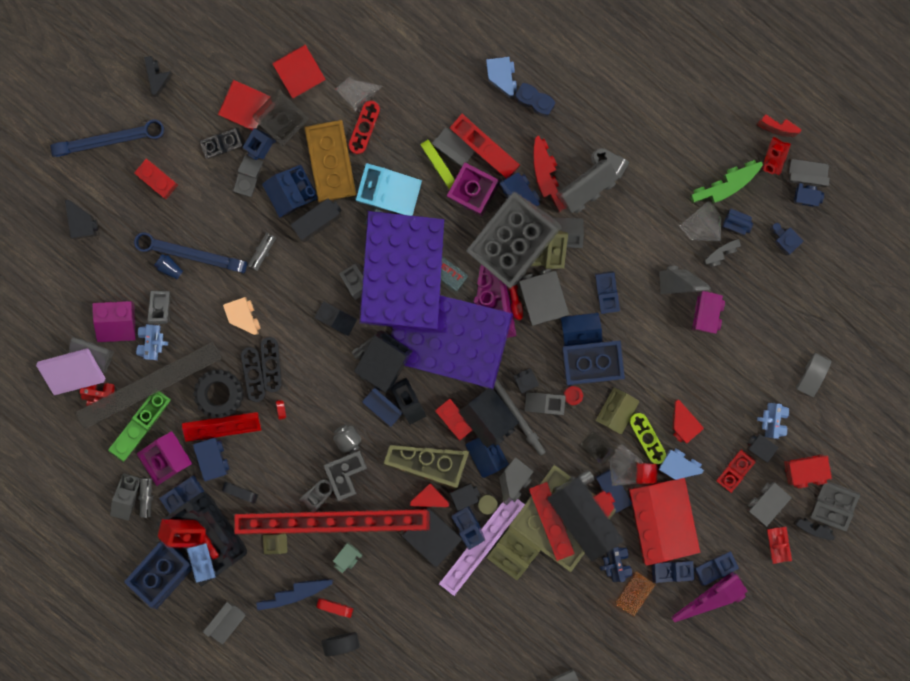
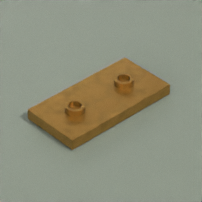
[305,120,357,203]

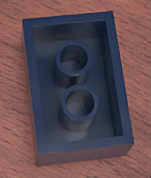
[562,340,625,385]
[124,541,193,609]

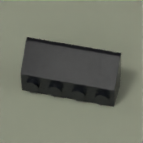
[547,476,624,562]

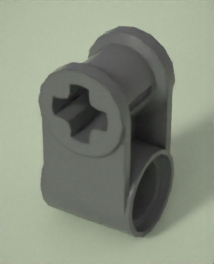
[591,148,629,179]
[299,478,334,513]

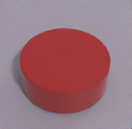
[564,386,583,405]
[275,400,286,420]

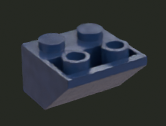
[262,165,318,218]

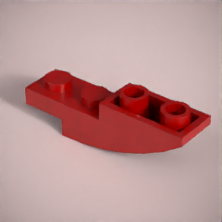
[450,114,520,179]
[533,136,566,212]

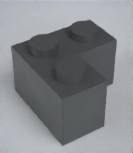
[324,450,367,501]

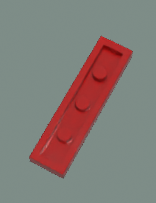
[182,412,261,442]
[529,482,575,561]

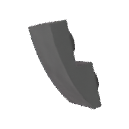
[703,239,741,267]
[796,352,832,398]

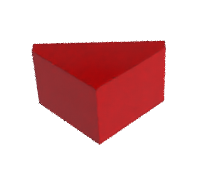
[410,483,449,507]

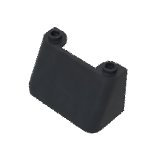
[157,492,247,587]

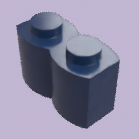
[515,83,555,117]

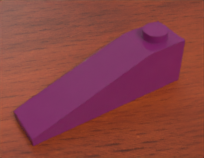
[474,264,516,338]
[671,572,748,622]

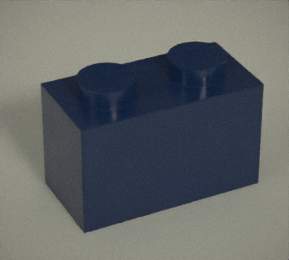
[193,438,230,482]

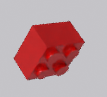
[784,455,832,488]

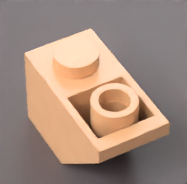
[223,297,261,335]

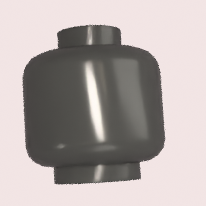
[333,424,361,454]

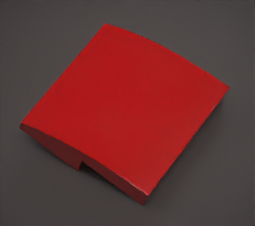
[272,45,326,99]
[218,80,270,131]
[756,114,802,137]

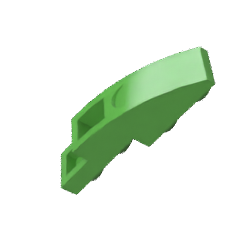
[690,160,763,204]
[108,388,171,463]

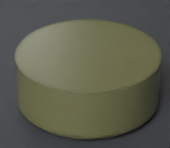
[478,495,498,514]

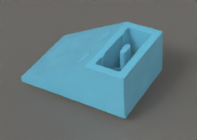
[356,163,422,216]

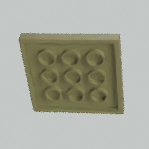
[509,465,616,572]

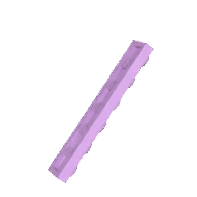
[439,499,525,596]

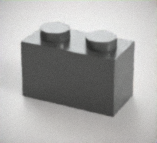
[747,482,792,527]

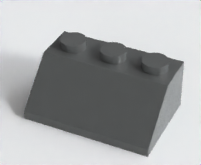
[556,160,618,214]

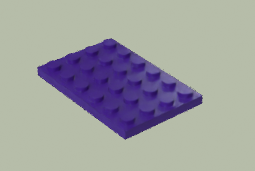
[360,211,444,331]
[391,295,513,389]

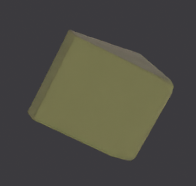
[263,534,288,554]

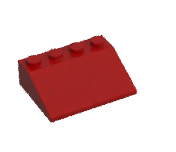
[628,478,700,566]

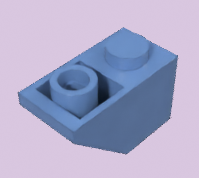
[486,57,517,98]
[658,449,704,480]

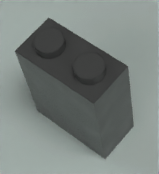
[519,268,569,326]

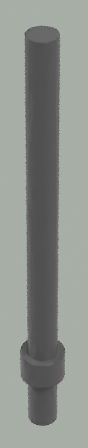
[494,378,546,456]

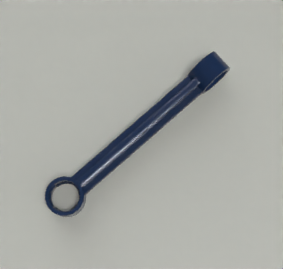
[50,119,165,157]
[134,232,248,273]

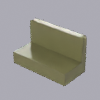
[596,387,639,434]

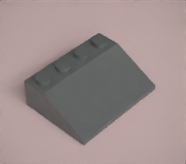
[466,192,562,288]

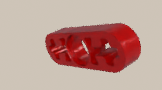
[349,101,380,155]

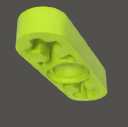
[420,140,455,190]
[630,413,666,464]

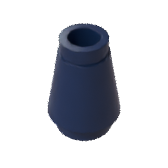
[154,253,183,280]

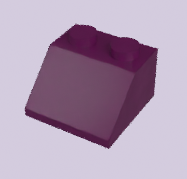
[447,162,500,217]
[692,291,725,334]
[92,301,136,342]
[137,431,192,486]

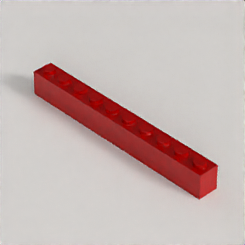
[235,510,430,535]

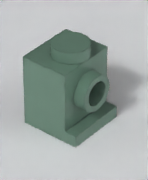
[333,542,363,573]

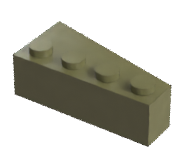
[383,445,469,490]

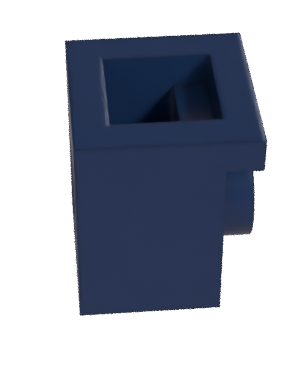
[243,128,277,160]
[793,183,824,208]

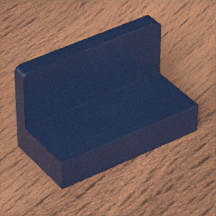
[561,313,602,347]
[362,388,403,427]
[466,437,509,478]

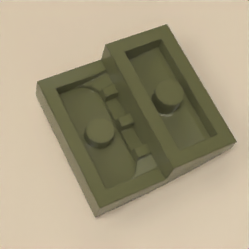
[531,231,568,269]
[487,526,541,580]

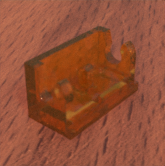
[616,571,655,616]

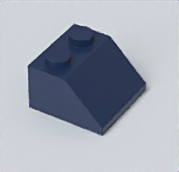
[499,172,541,207]

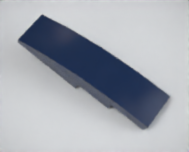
[257,579,333,610]

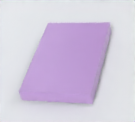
[36,349,106,395]

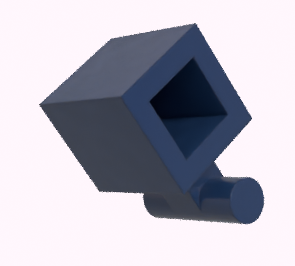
[722,209,753,236]
[770,223,803,256]

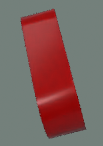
[316,598,354,618]

